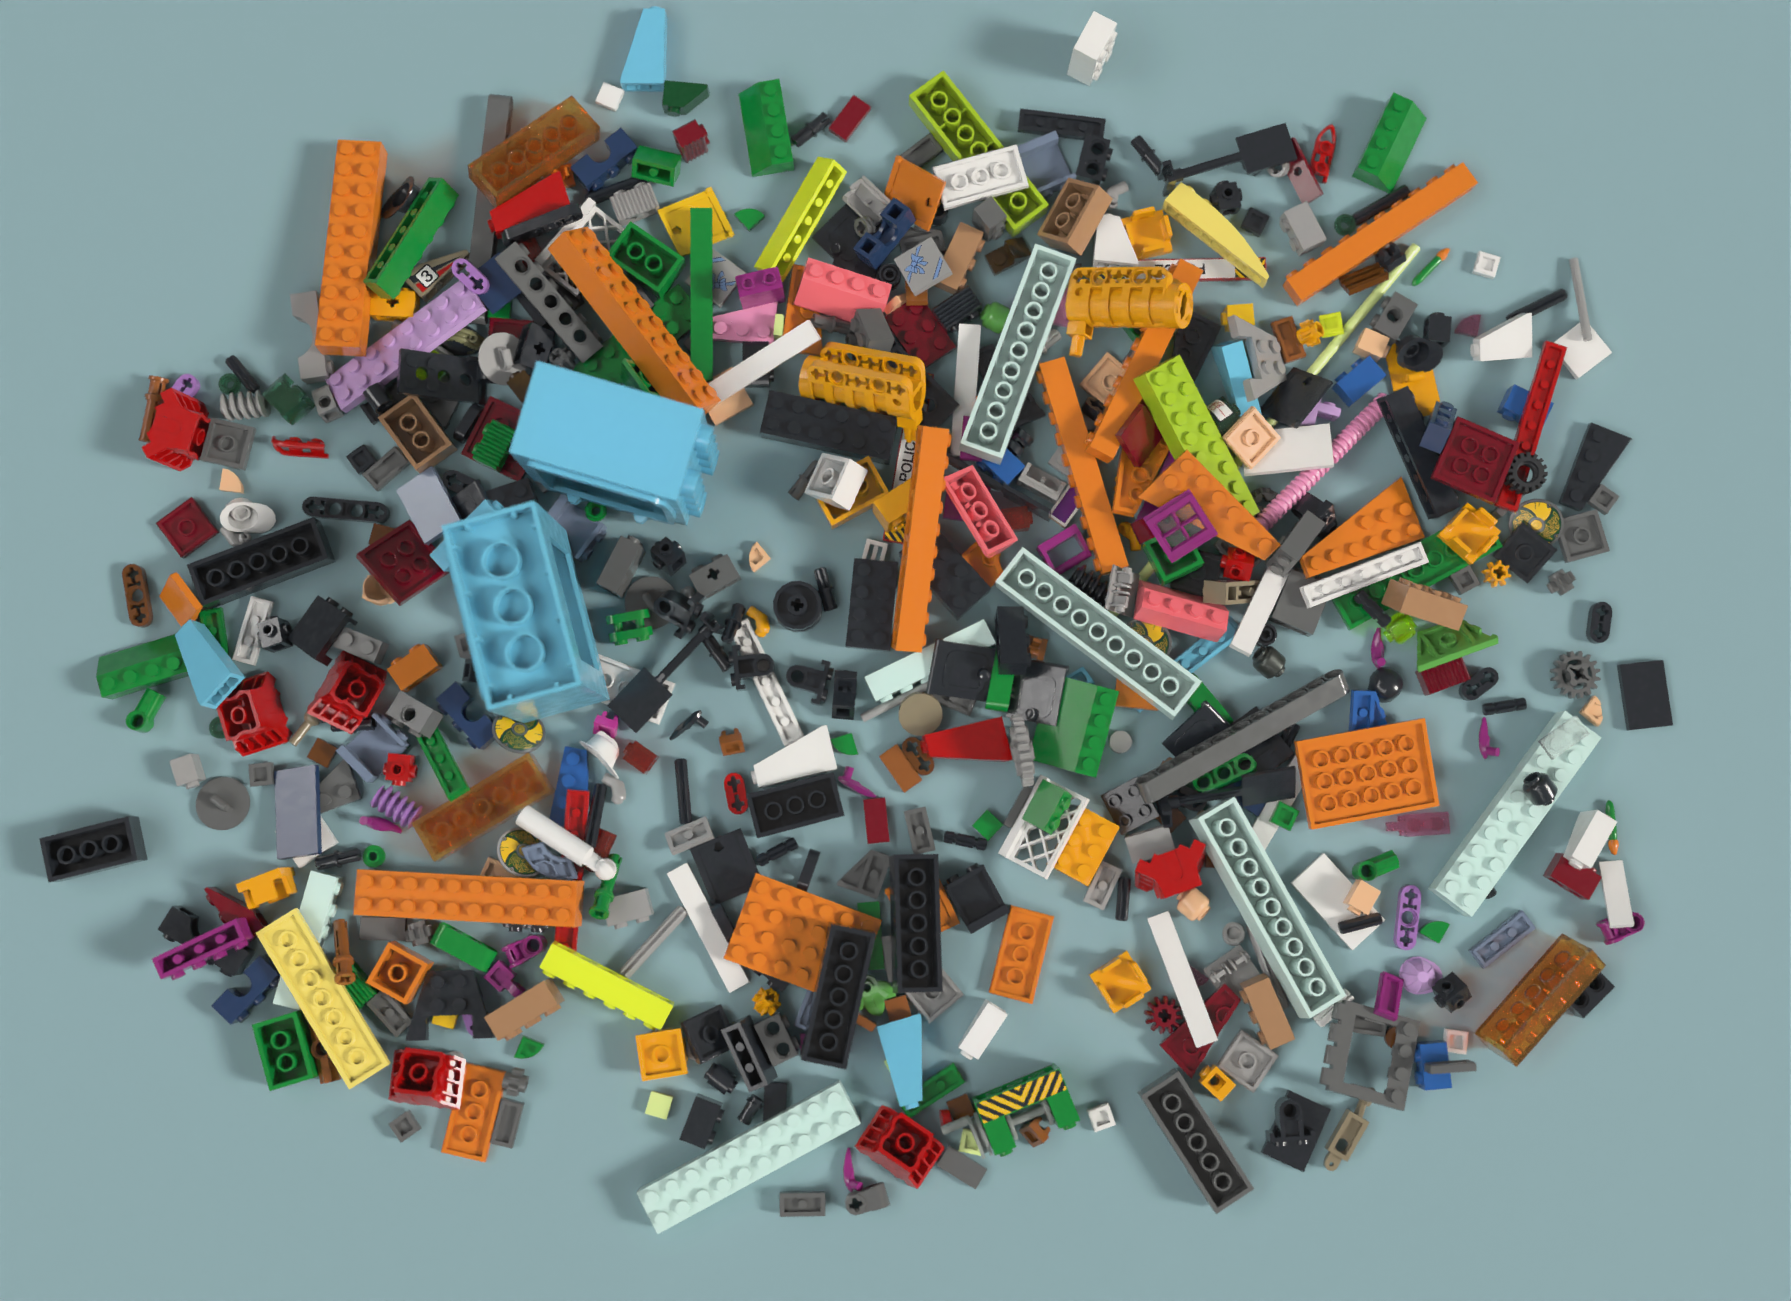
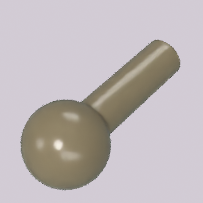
[289,711,319,747]

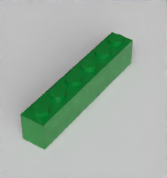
[363,177,459,300]

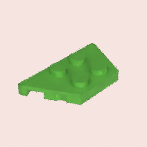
[1417,620,1498,672]

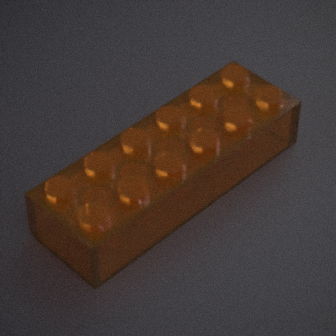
[468,95,600,208]
[411,753,555,862]
[1474,933,1606,1067]

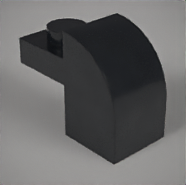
[832,670,857,720]

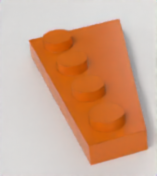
[783,264,823,356]

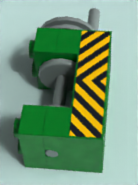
[940,1063,1080,1159]

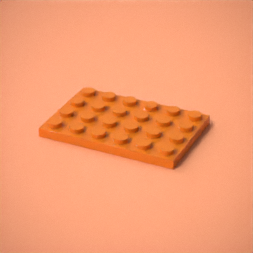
[1294,718,1440,830]
[723,873,882,992]

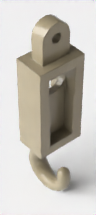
[1323,1087,1376,1171]

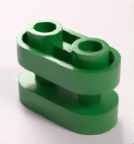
[605,608,653,646]

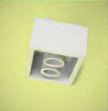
[1067,11,1118,86]

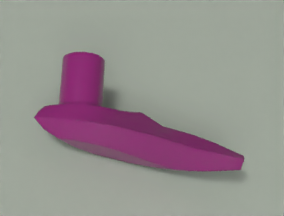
[1371,628,1386,669]
[1479,717,1500,759]
[838,766,876,798]
[359,816,402,834]
[843,1148,863,1192]

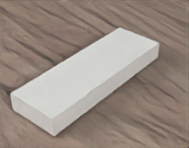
[232,596,275,666]
[1598,860,1634,928]

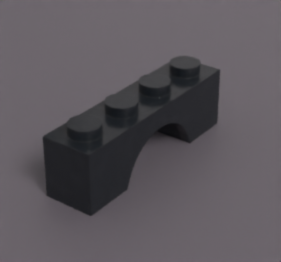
[157,905,256,977]

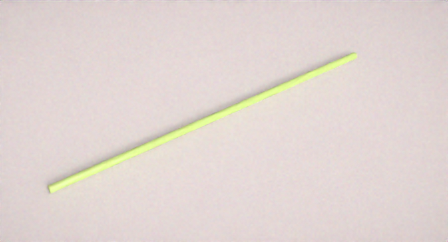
[1108,243,1421,617]

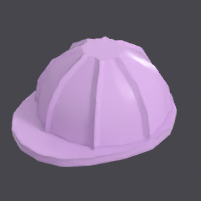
[1399,957,1442,995]

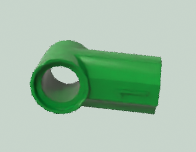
[126,688,166,733]
[1352,850,1400,881]

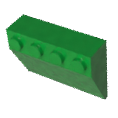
[1032,677,1119,778]

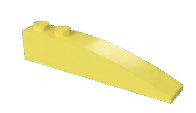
[1162,182,1269,288]

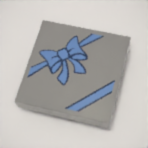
[894,237,953,296]
[685,249,746,308]

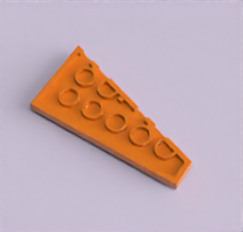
[1112,398,1169,517]
[1138,449,1281,560]
[1299,477,1425,579]

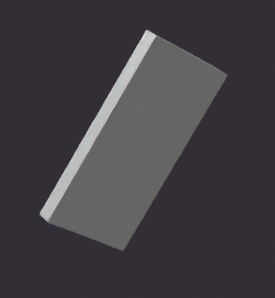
[883,952,964,1024]

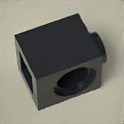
[1423,312,1452,347]

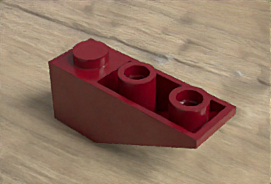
[204,887,269,944]

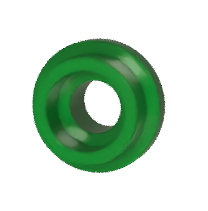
[585,502,607,522]
[362,845,386,868]

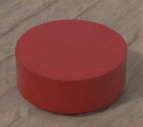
[939,1109,952,1126]

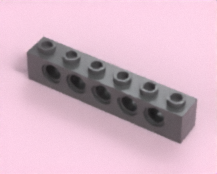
[494,242,603,363]

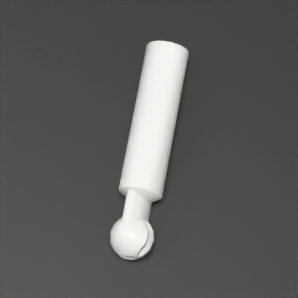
[516,805,617,881]

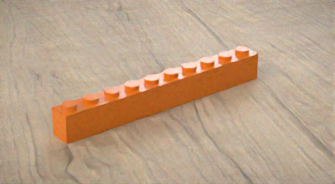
[1282,162,1478,306]
[1085,258,1203,464]
[1035,356,1129,576]
[890,425,951,653]

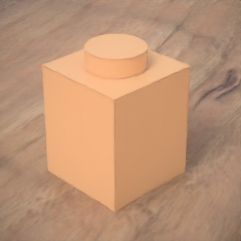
[1352,328,1390,362]
[1343,879,1381,916]

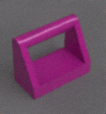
[1036,524,1092,575]

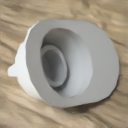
[220,498,276,533]
[580,731,619,779]

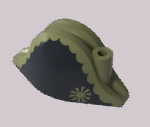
[440,325,485,356]

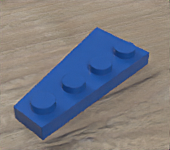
[549,746,590,828]

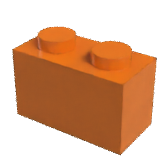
[387,643,443,693]

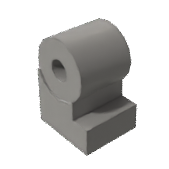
[312,384,344,423]

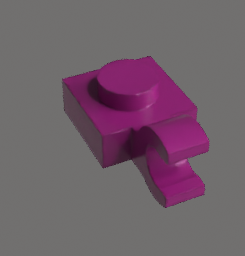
[484,960,526,998]

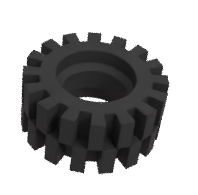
[1504,452,1548,495]

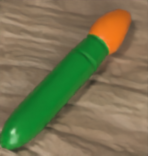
[1411,248,1450,286]
[1605,800,1619,855]

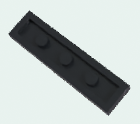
[1017,108,1106,140]

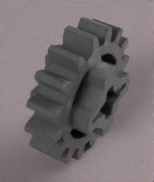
[1550,651,1601,699]

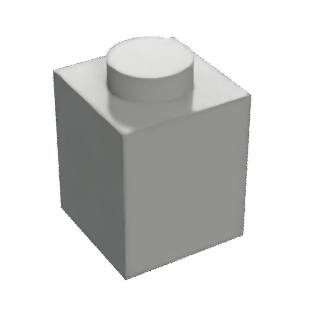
[169,754,206,789]

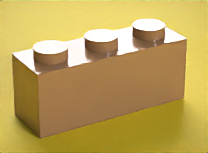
[934,221,986,295]
[1239,973,1295,1050]

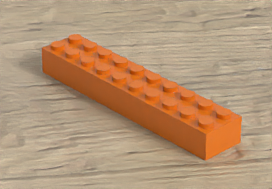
[315,140,388,357]
[548,227,721,415]
[353,869,585,927]

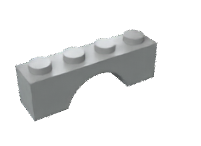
[290,291,335,384]

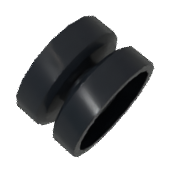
[773,581,822,632]

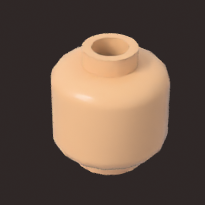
[1176,888,1211,921]

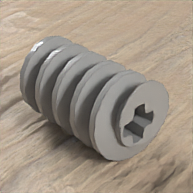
[220,390,271,421]

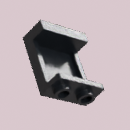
[516,264,585,330]
[287,595,358,667]
[944,863,1010,934]

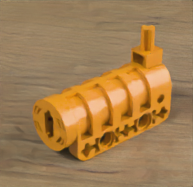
[1065,267,1193,358]
[799,342,926,443]

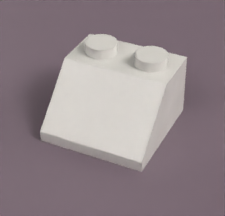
[804,453,868,511]

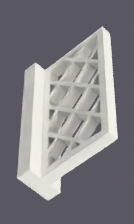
[535,198,625,297]
[999,774,1089,879]

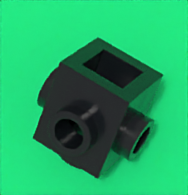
[1209,180,1242,216]
[650,537,687,577]
[257,616,293,653]
[1431,971,1472,1013]

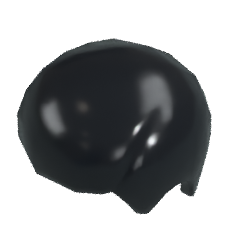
[1368,667,1403,703]

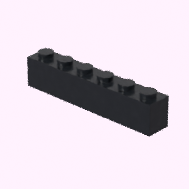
[1376,386,1460,519]

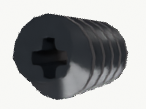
[1068,564,1108,607]

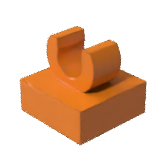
[550,163,576,189]

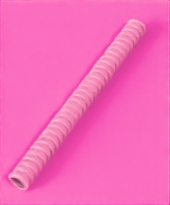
[1255,393,1387,531]

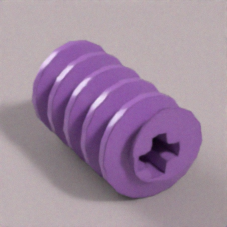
[370,785,423,829]

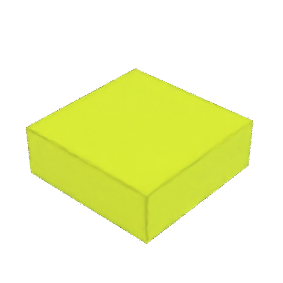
[1319,311,1344,338]

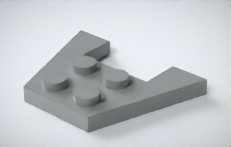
[1227,315,1287,402]

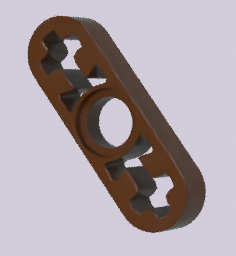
[122,564,153,628]

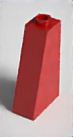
[487,171,570,239]
[920,716,1013,762]

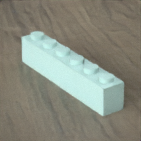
[864,619,996,704]
[273,870,344,1010]

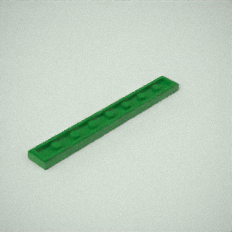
[690,208,713,382]

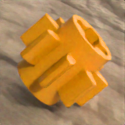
[1296,319,1324,347]
[1481,560,1511,588]
[752,987,781,1016]

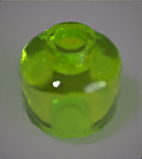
[1382,612,1417,645]

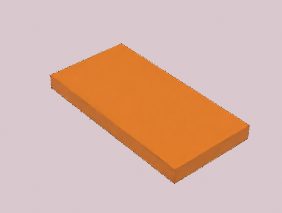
[989,905,1054,1004]
[441,1062,506,1162]

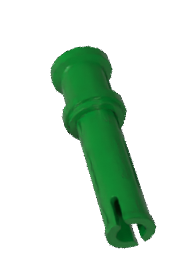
[589,853,622,920]

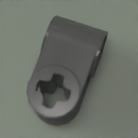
[845,1182,890,1215]

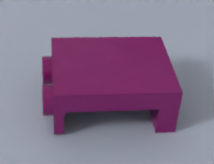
[735,267,785,309]

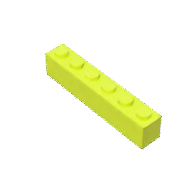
[754,157,847,282]
[539,940,674,1030]

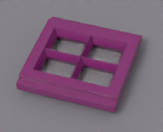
[1143,489,1218,563]

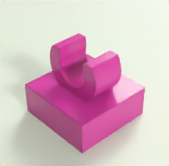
[593,711,618,739]

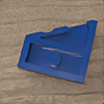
[1349,690,1387,731]

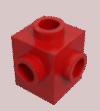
[1220,546,1255,582]
[383,753,418,786]

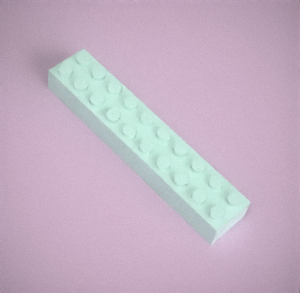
[959,244,1077,465]
[995,547,1202,720]
[1428,711,1601,917]
[1189,797,1346,1019]
[637,1080,861,1234]

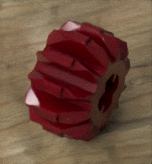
[1144,995,1183,1034]

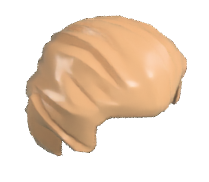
[362,575,395,606]

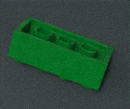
[738,79,794,177]
[1352,92,1427,193]
[96,634,189,700]

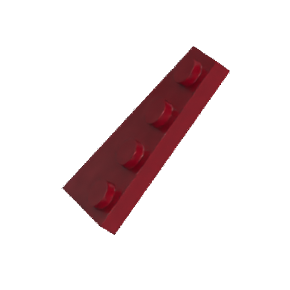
[1159,983,1241,1079]

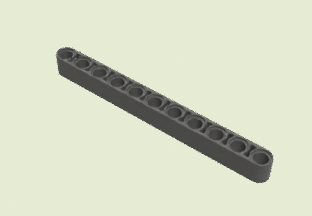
[467,94,513,325]
[1135,669,1350,803]

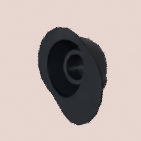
[381,176,421,219]
[1395,335,1443,372]

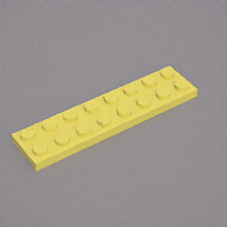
[256,908,391,1089]

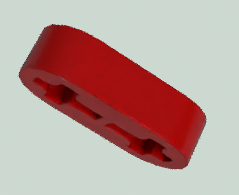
[724,773,749,815]

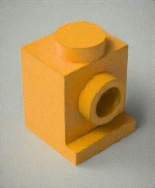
[1198,1064,1236,1102]

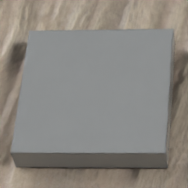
[1215,1029,1278,1093]

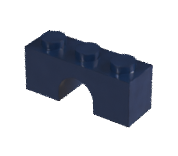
[570,128,638,193]
[853,198,916,270]
[1419,401,1457,454]
[436,681,495,750]
[211,954,281,1025]

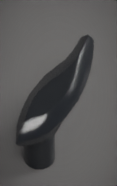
[669,710,709,740]

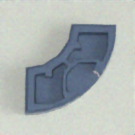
[521,842,578,880]

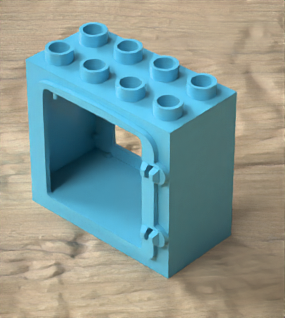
[509,361,720,526]
[441,501,610,723]

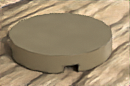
[898,692,942,736]

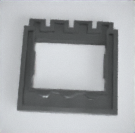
[1319,1000,1420,1111]

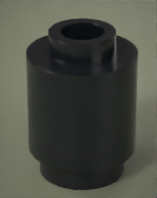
[704,1062,738,1095]

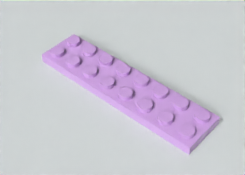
[325,281,487,413]

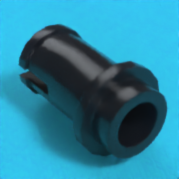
[737,1094,763,1125]

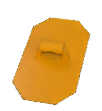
[1385,343,1440,417]

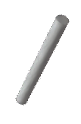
[1569,258,1592,341]
[860,682,928,722]

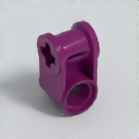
[1596,912,1645,945]
[501,934,548,969]

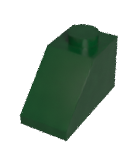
[662,80,710,117]

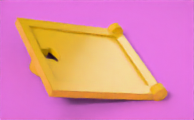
[657,187,735,257]

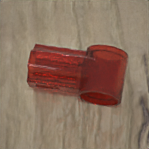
[584,828,617,873]

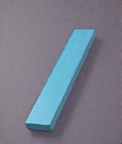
[1136,616,1238,713]

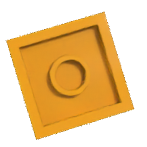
[1121,206,1173,260]
[1437,502,1501,565]
[236,867,298,909]
[1089,950,1151,1013]
[635,1028,688,1081]

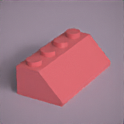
[793,257,892,323]
[944,465,1018,558]
[1133,580,1229,642]

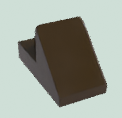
[984,237,1031,276]

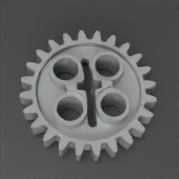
[1009,714,1035,787]

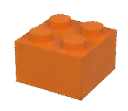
[366,941,434,1004]

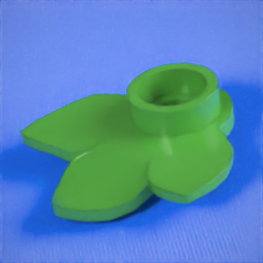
[859,975,896,1016]

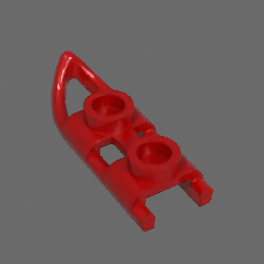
[1309,124,1336,184]
[271,436,329,459]

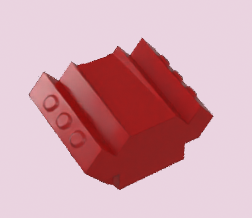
[141,388,211,472]
[307,650,387,734]
[217,671,292,757]
[1135,839,1206,899]
[388,1047,466,1110]
[855,1105,945,1189]

